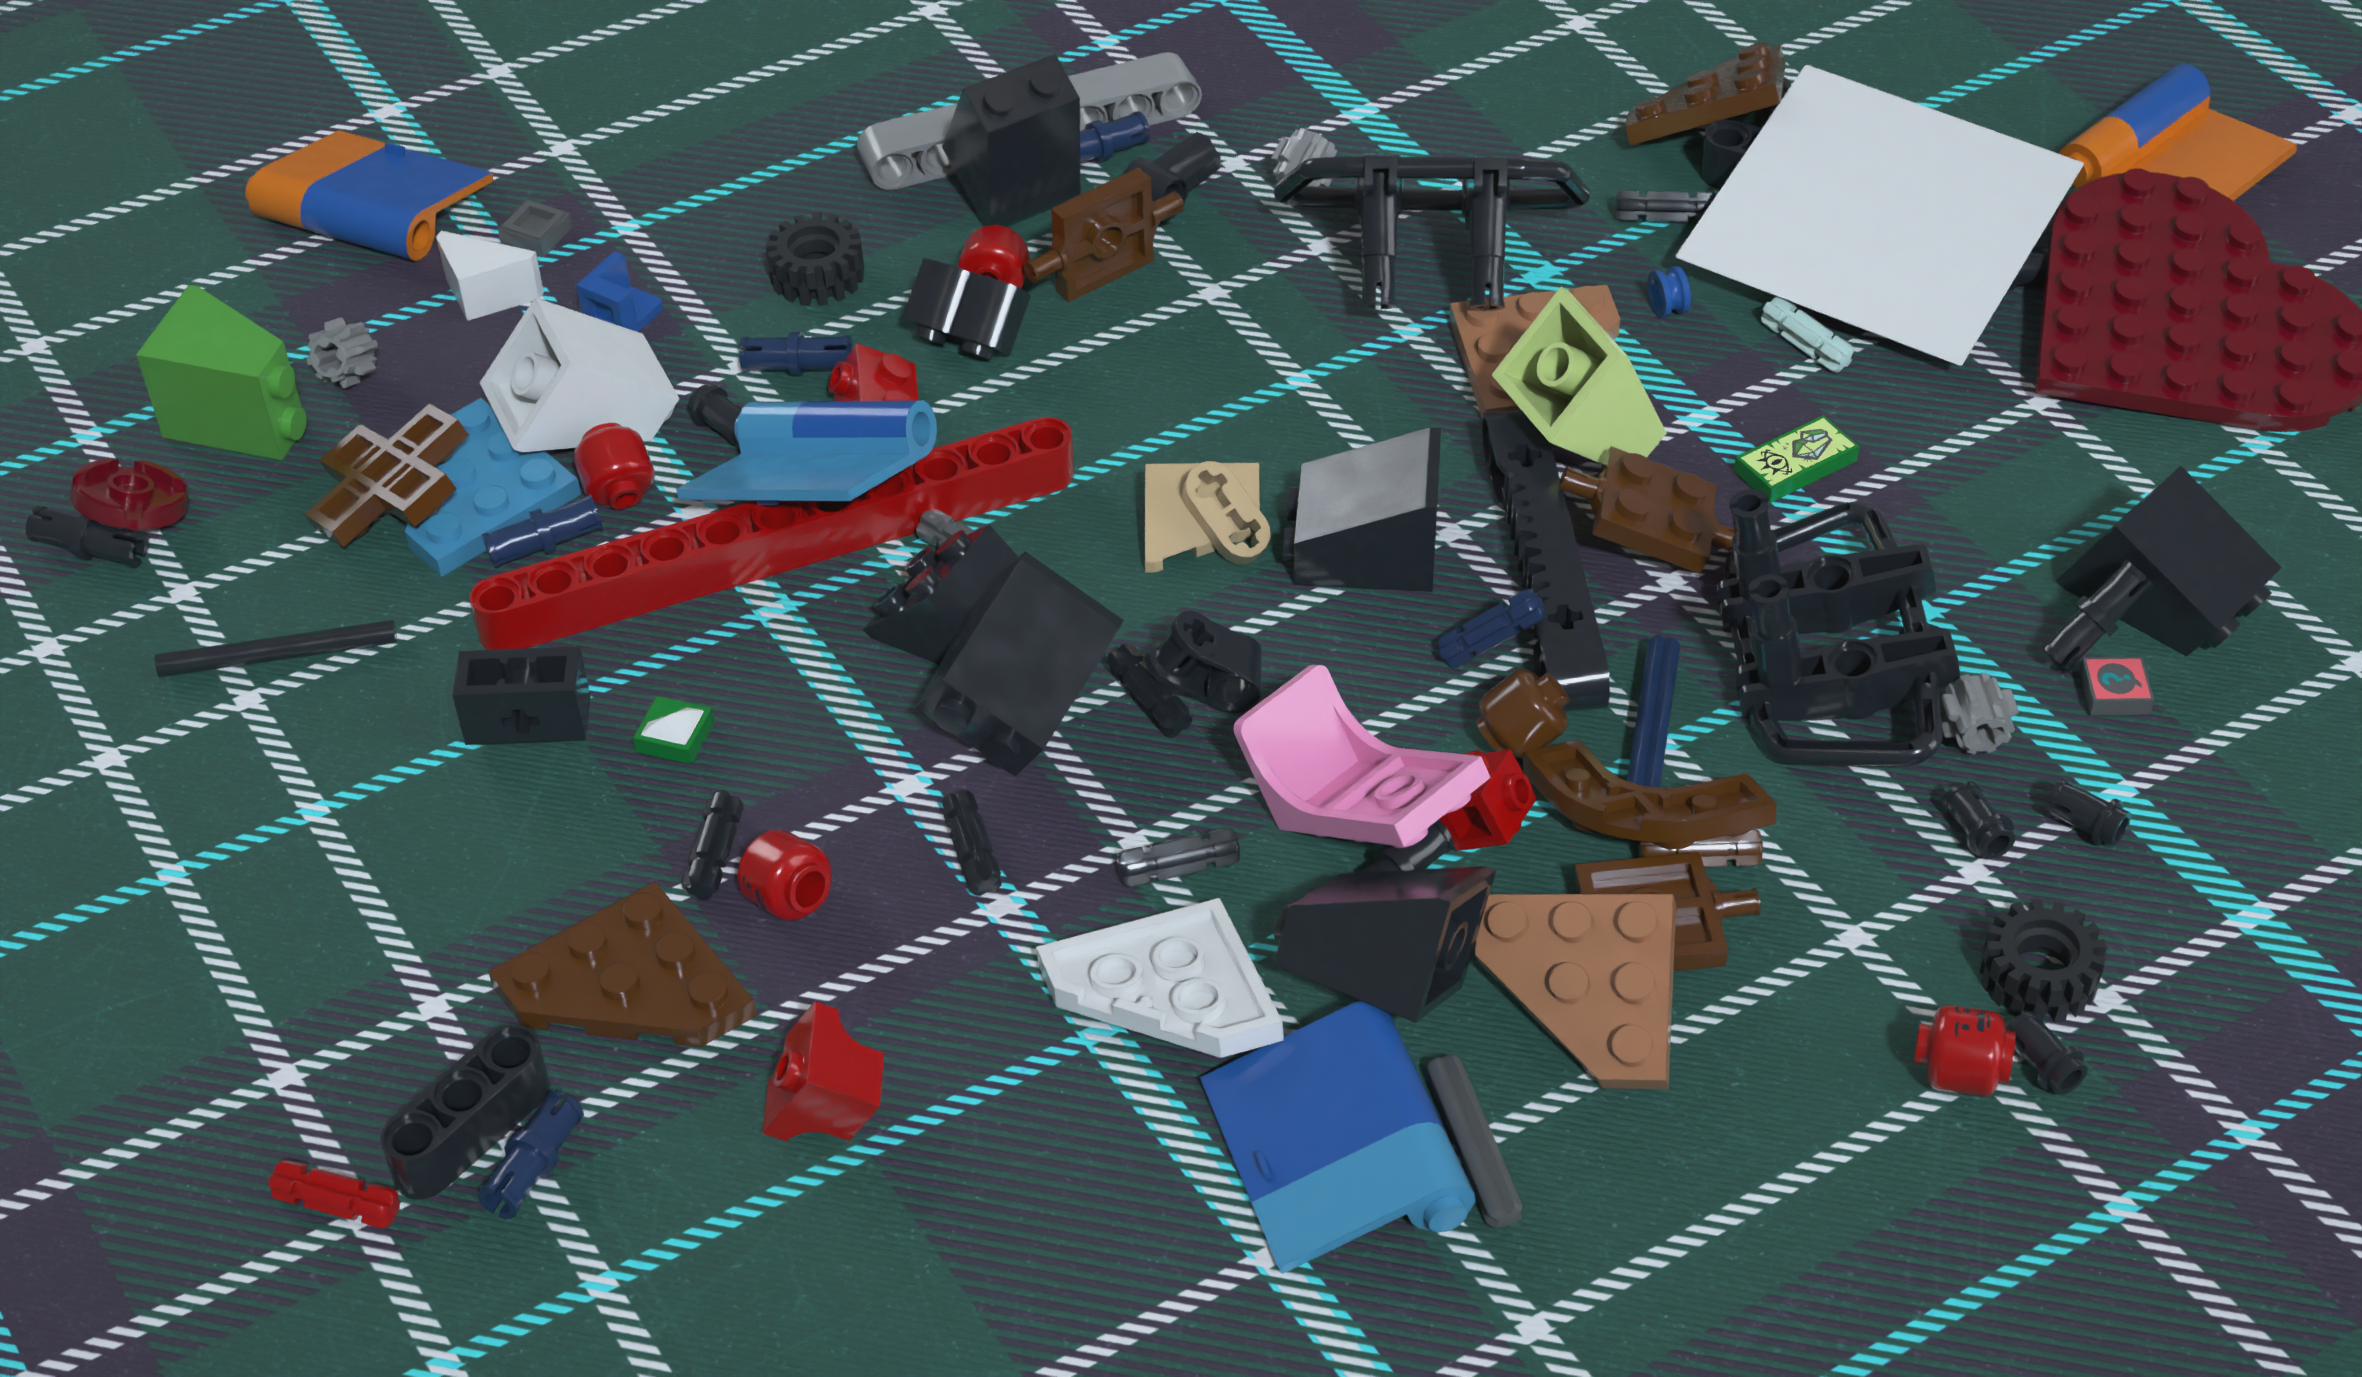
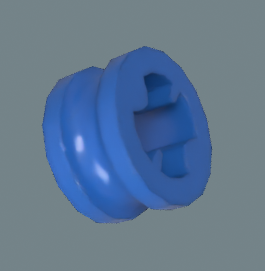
[1647,266,1691,318]

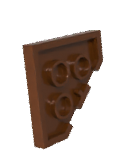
[1625,42,1786,146]
[488,882,757,1047]

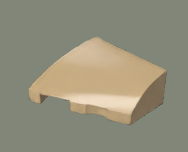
[1145,463,1260,573]

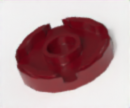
[70,458,188,529]

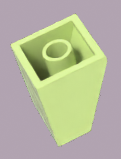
[1492,287,1666,464]

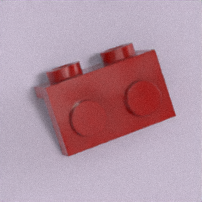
[829,343,919,401]

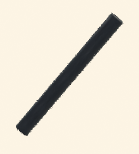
[155,620,397,677]

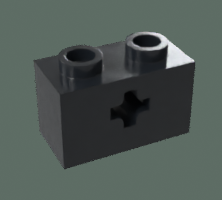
[452,646,591,745]

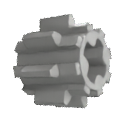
[1271,128,1337,187]
[306,317,378,388]
[1941,672,2019,754]

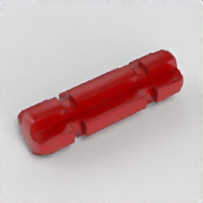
[268,1160,401,1229]

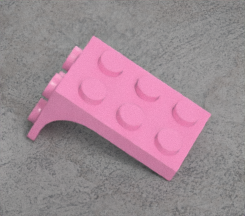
[1234,665,1491,848]

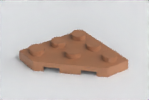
[1449,284,1620,418]
[1475,894,1676,1089]

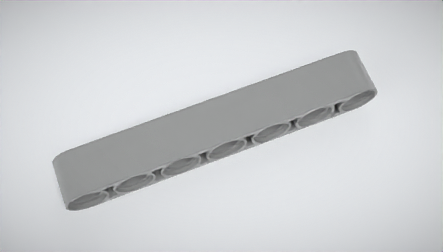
[857,52,1202,190]

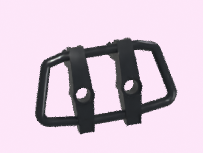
[1273,153,1591,311]
[1716,489,1960,766]

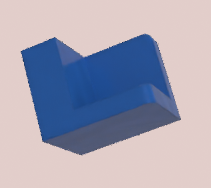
[576,252,663,332]

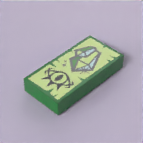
[1734,415,1860,504]

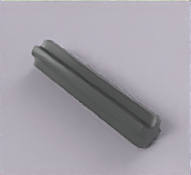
[1427,1054,1523,1229]

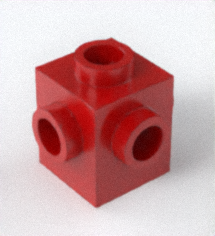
[1439,749,1537,851]

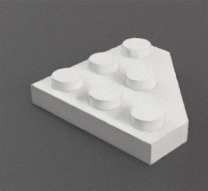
[1036,898,1284,1058]

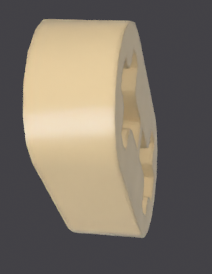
[1182,461,1270,564]

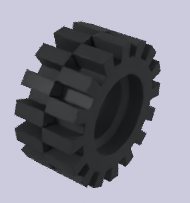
[766,213,865,306]
[1979,899,2107,1023]

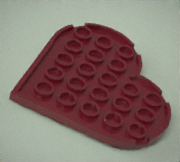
[2035,168,2362,432]

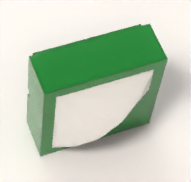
[633,696,715,765]

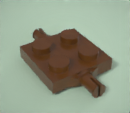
[1024,167,1184,302]
[1558,446,1735,574]
[1574,852,1761,971]

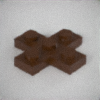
[304,403,469,547]

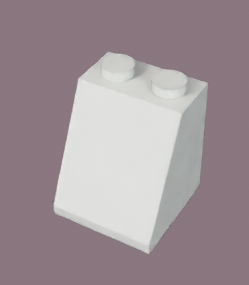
[480,298,680,452]

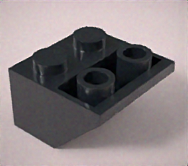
[863,524,1019,665]

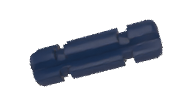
[1438,589,1546,668]

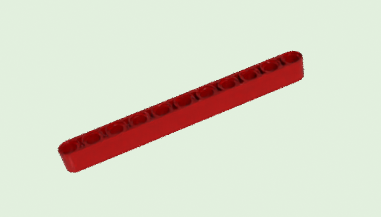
[469,417,1074,650]

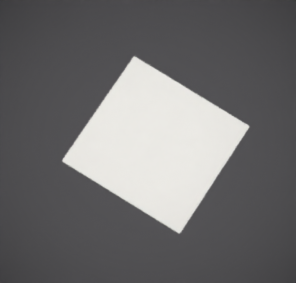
[1676,65,2084,366]

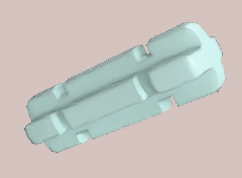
[1761,296,1854,373]

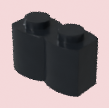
[902,258,1031,361]

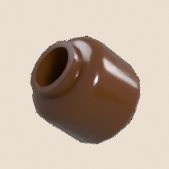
[1476,669,1570,759]

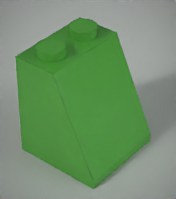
[136,285,307,460]

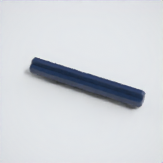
[1627,635,1680,787]

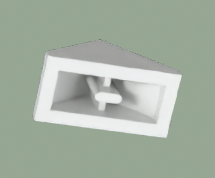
[436,231,544,321]

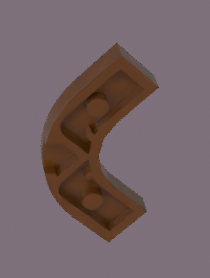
[1523,739,1777,849]

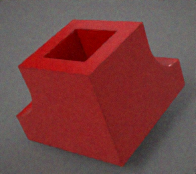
[762,1001,884,1142]

